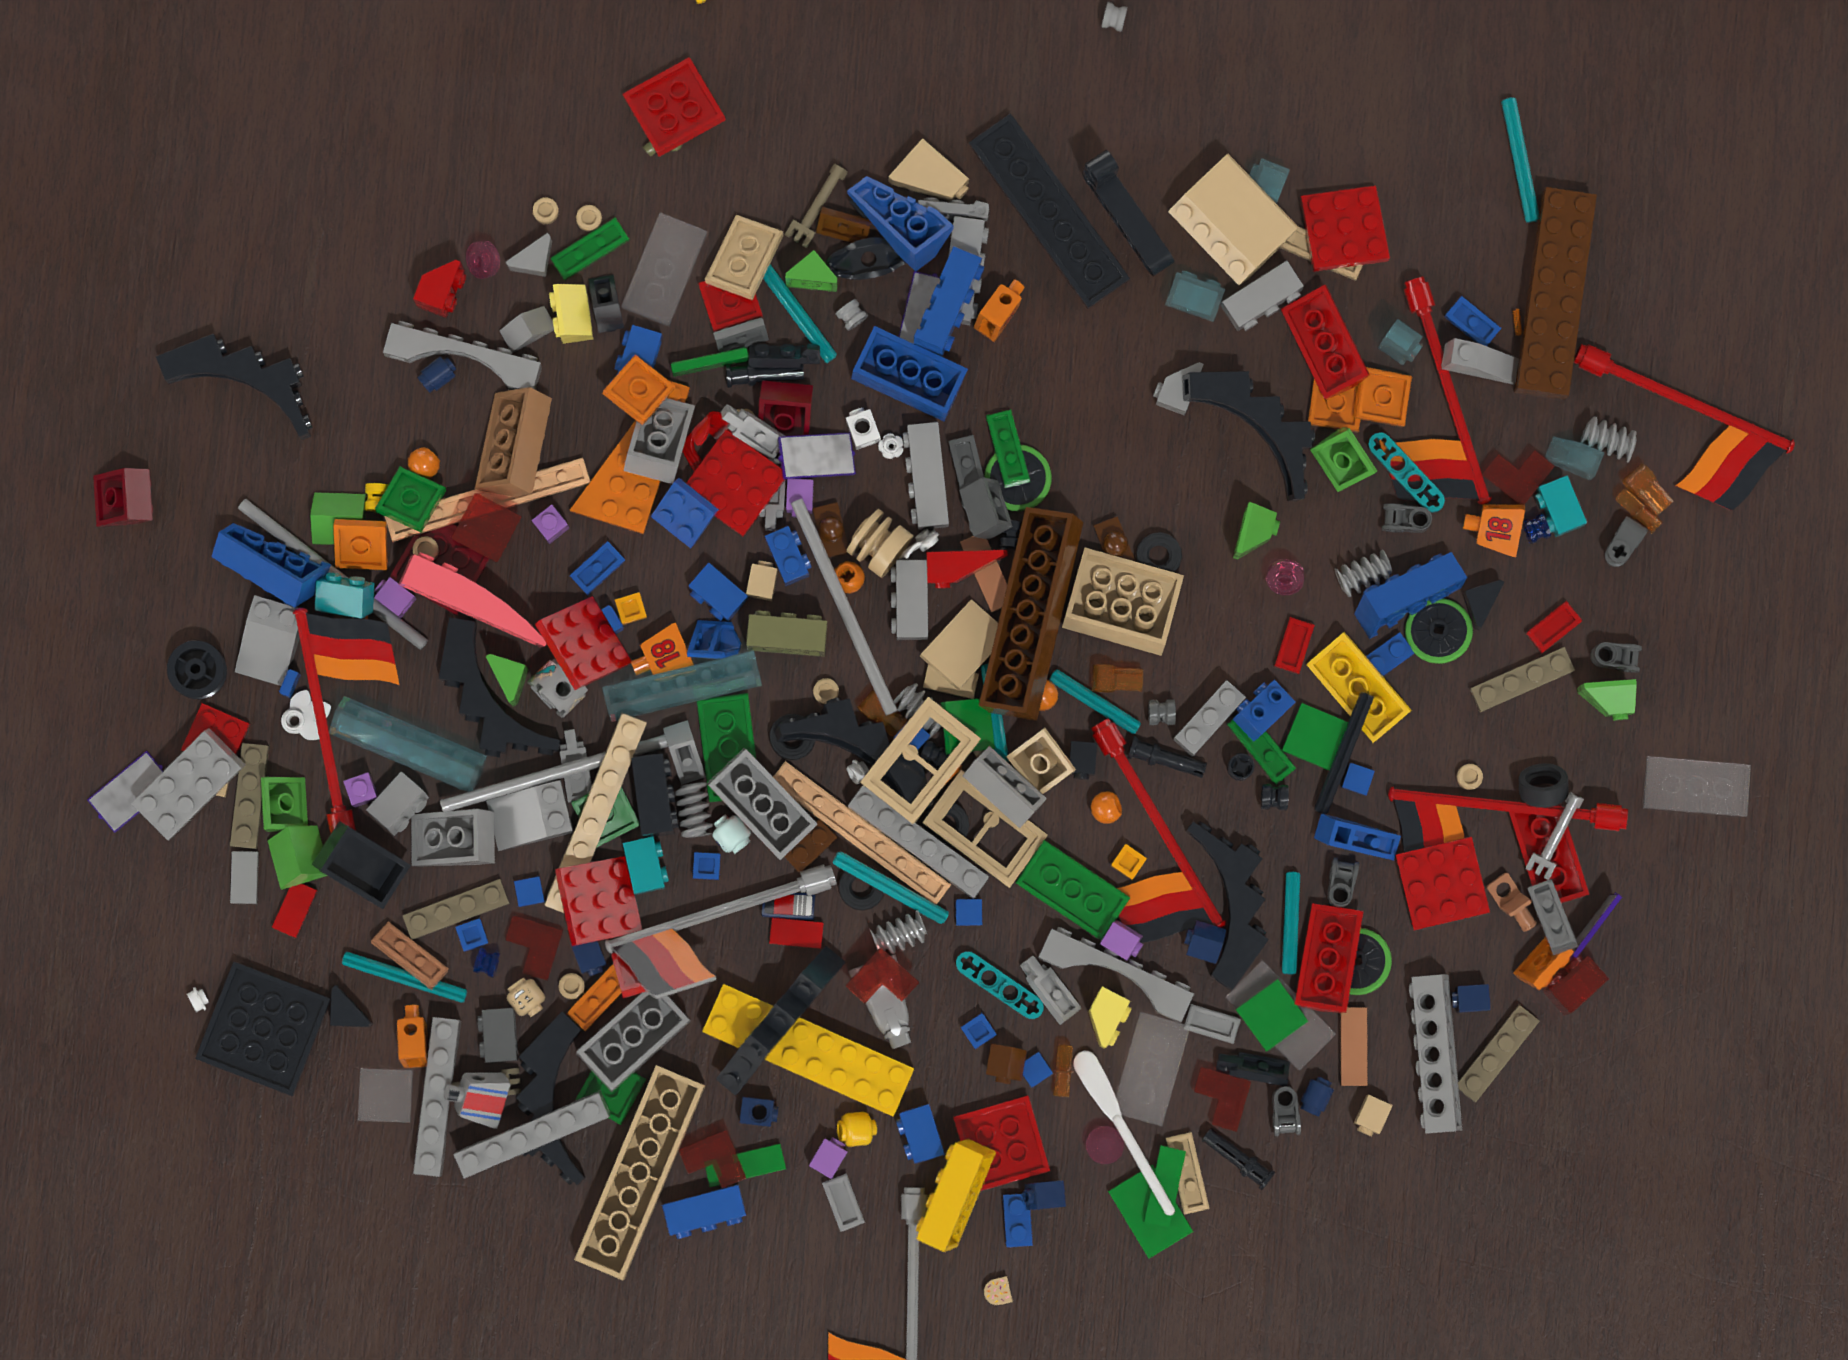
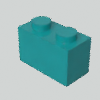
[1534,475,1587,537]
[315,573,374,619]
[623,836,669,895]

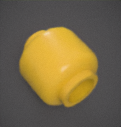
[837,1112,877,1147]

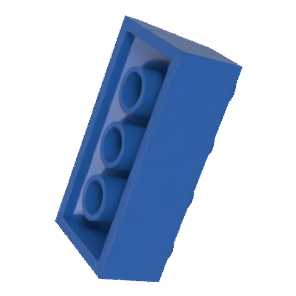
[851,326,968,422]

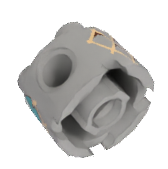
[527,659,588,718]

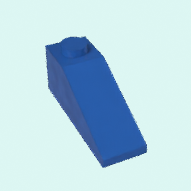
[1314,814,1401,860]

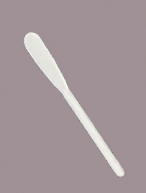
[1073,1051,1175,1216]

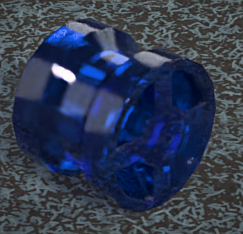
[1523,513,1551,544]
[473,947,501,978]

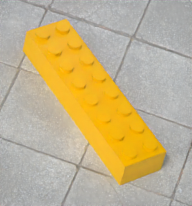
[702,984,914,1117]

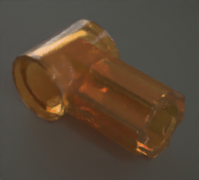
[1622,463,1674,516]
[1092,664,1143,693]
[857,689,908,738]

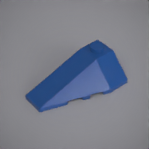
[847,176,954,271]

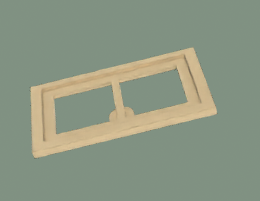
[860,697,981,824]
[922,770,1047,888]

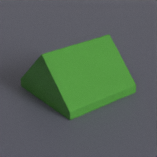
[785,250,838,292]
[1310,427,1377,492]
[310,493,366,545]
[486,654,529,707]
[261,777,308,832]
[268,826,327,890]

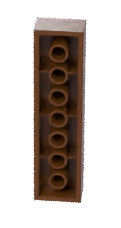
[1514,187,1597,400]
[979,507,1084,721]

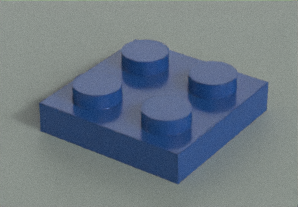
[651,478,719,548]

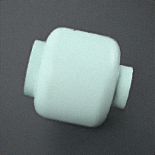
[712,815,751,854]

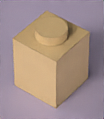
[746,561,778,601]
[1354,1095,1392,1137]

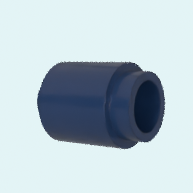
[417,356,457,393]
[1300,1076,1334,1117]

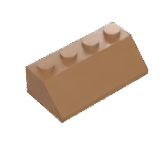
[475,387,552,497]

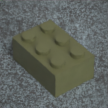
[747,611,828,657]

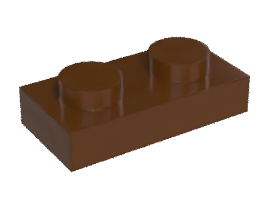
[816,207,872,243]
[784,819,837,873]

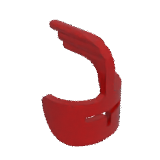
[683,411,732,472]

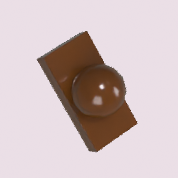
[813,502,848,558]
[1093,516,1136,562]

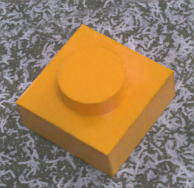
[615,592,647,625]
[1111,844,1147,880]

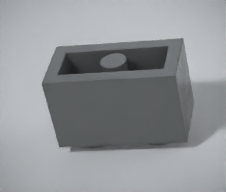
[959,477,1013,540]
[478,1008,518,1063]

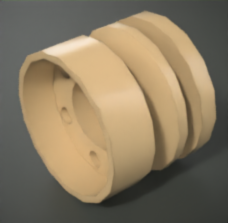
[846,509,914,578]

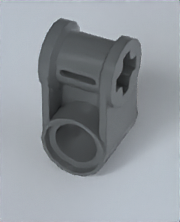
[1382,504,1432,533]
[1605,516,1649,567]
[1590,642,1642,673]
[1327,857,1359,908]
[1272,1086,1301,1137]

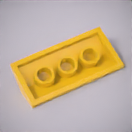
[1306,632,1412,743]

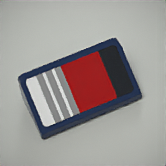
[762,893,815,920]

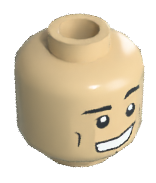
[507,978,545,1017]

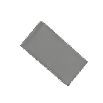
[230,851,259,904]
[1183,1004,1241,1044]
[822,1174,865,1232]

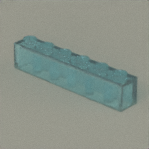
[602,651,762,722]
[329,696,487,792]

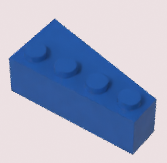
[914,246,985,356]
[211,523,331,608]
[1354,552,1467,639]

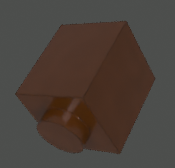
[986,1044,1027,1084]

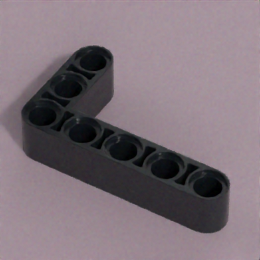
[1082,150,1175,276]

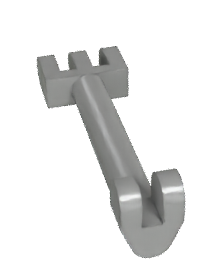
[1525,792,1584,880]

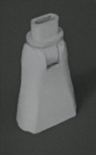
[848,954,911,1049]

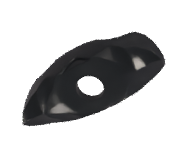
[825,237,906,280]

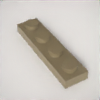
[1470,647,1575,713]
[230,743,269,849]
[403,879,510,940]
[1458,1005,1540,1103]

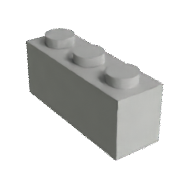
[1221,261,1304,331]
[891,560,928,640]
[1173,680,1246,757]
[963,746,1047,828]

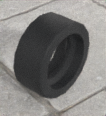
[1519,763,1569,808]

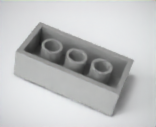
[131,728,246,840]
[706,748,817,860]
[577,991,690,1093]

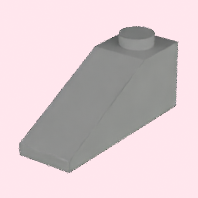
[1441,338,1519,385]

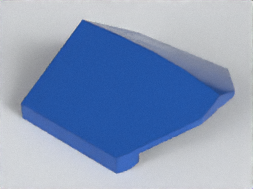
[687,620,741,659]

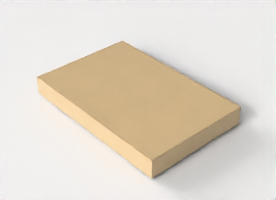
[705,215,784,300]
[920,599,998,690]

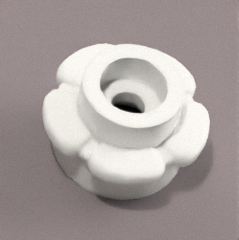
[878,434,904,459]
[847,760,869,785]
[187,987,209,1012]

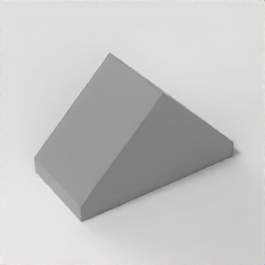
[506,233,552,277]
[500,306,554,354]

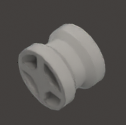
[1102,2,1128,32]
[836,299,868,331]

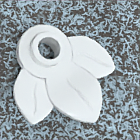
[899,529,939,560]
[281,690,331,740]

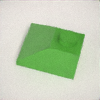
[1233,502,1280,559]
[1577,679,1637,721]

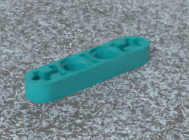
[1368,433,1445,513]
[956,952,1044,1019]

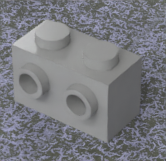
[366,772,429,836]

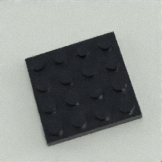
[195,962,331,1096]

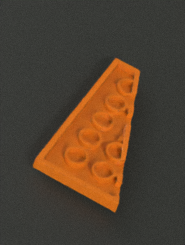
[569,381,690,535]

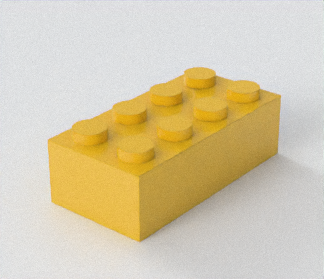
[916,1139,996,1252]

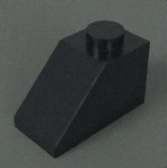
[588,274,624,333]

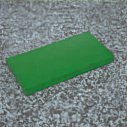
[697,693,756,803]
[1016,840,1131,941]

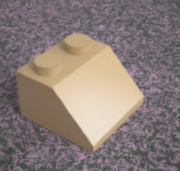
[1006,728,1076,794]

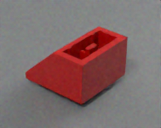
[413,260,467,318]

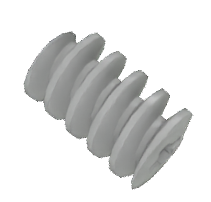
[1579,416,1637,463]
[1334,550,1392,597]
[894,683,942,739]
[675,782,713,838]
[870,910,927,958]

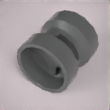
[1148,699,1176,725]

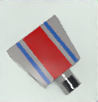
[444,1073,511,1129]

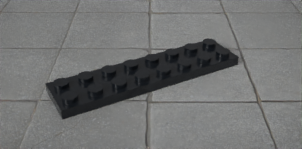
[969,113,1130,309]

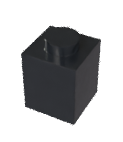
[1069,741,1097,780]

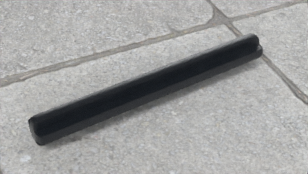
[1314,692,1374,814]

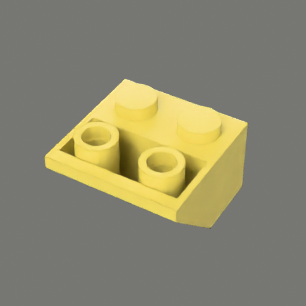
[549,284,593,344]
[1088,987,1132,1049]

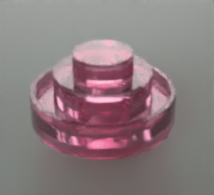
[466,240,500,279]
[1266,559,1305,595]
[1086,1126,1124,1164]

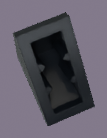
[1463,580,1504,630]
[330,985,373,1027]

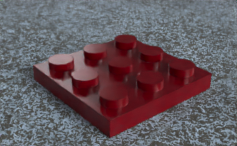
[390,524,496,616]

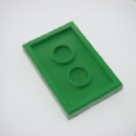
[1108,1164,1193,1259]

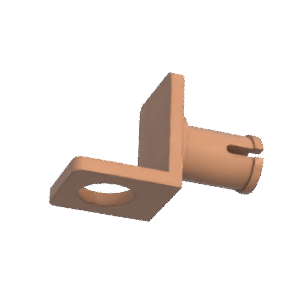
[1486,873,1537,932]

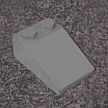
[623,398,695,484]
[235,595,307,686]
[486,780,574,851]
[411,809,495,866]

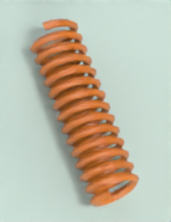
[1512,309,1522,336]

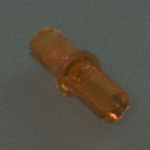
[1616,489,1663,533]
[1053,1044,1074,1097]

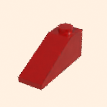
[927,550,1008,588]

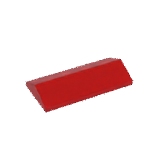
[1281,285,1370,400]
[1509,804,1590,903]
[1295,903,1364,1013]

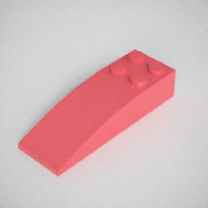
[398,552,546,648]

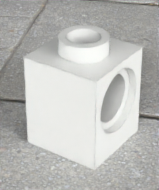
[846,408,881,450]

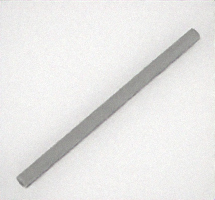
[238,499,428,650]
[791,499,898,716]
[440,734,668,813]

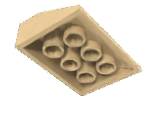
[1168,154,1299,285]
[1062,548,1184,656]

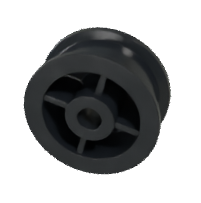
[167,640,227,700]

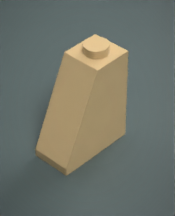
[889,138,969,201]

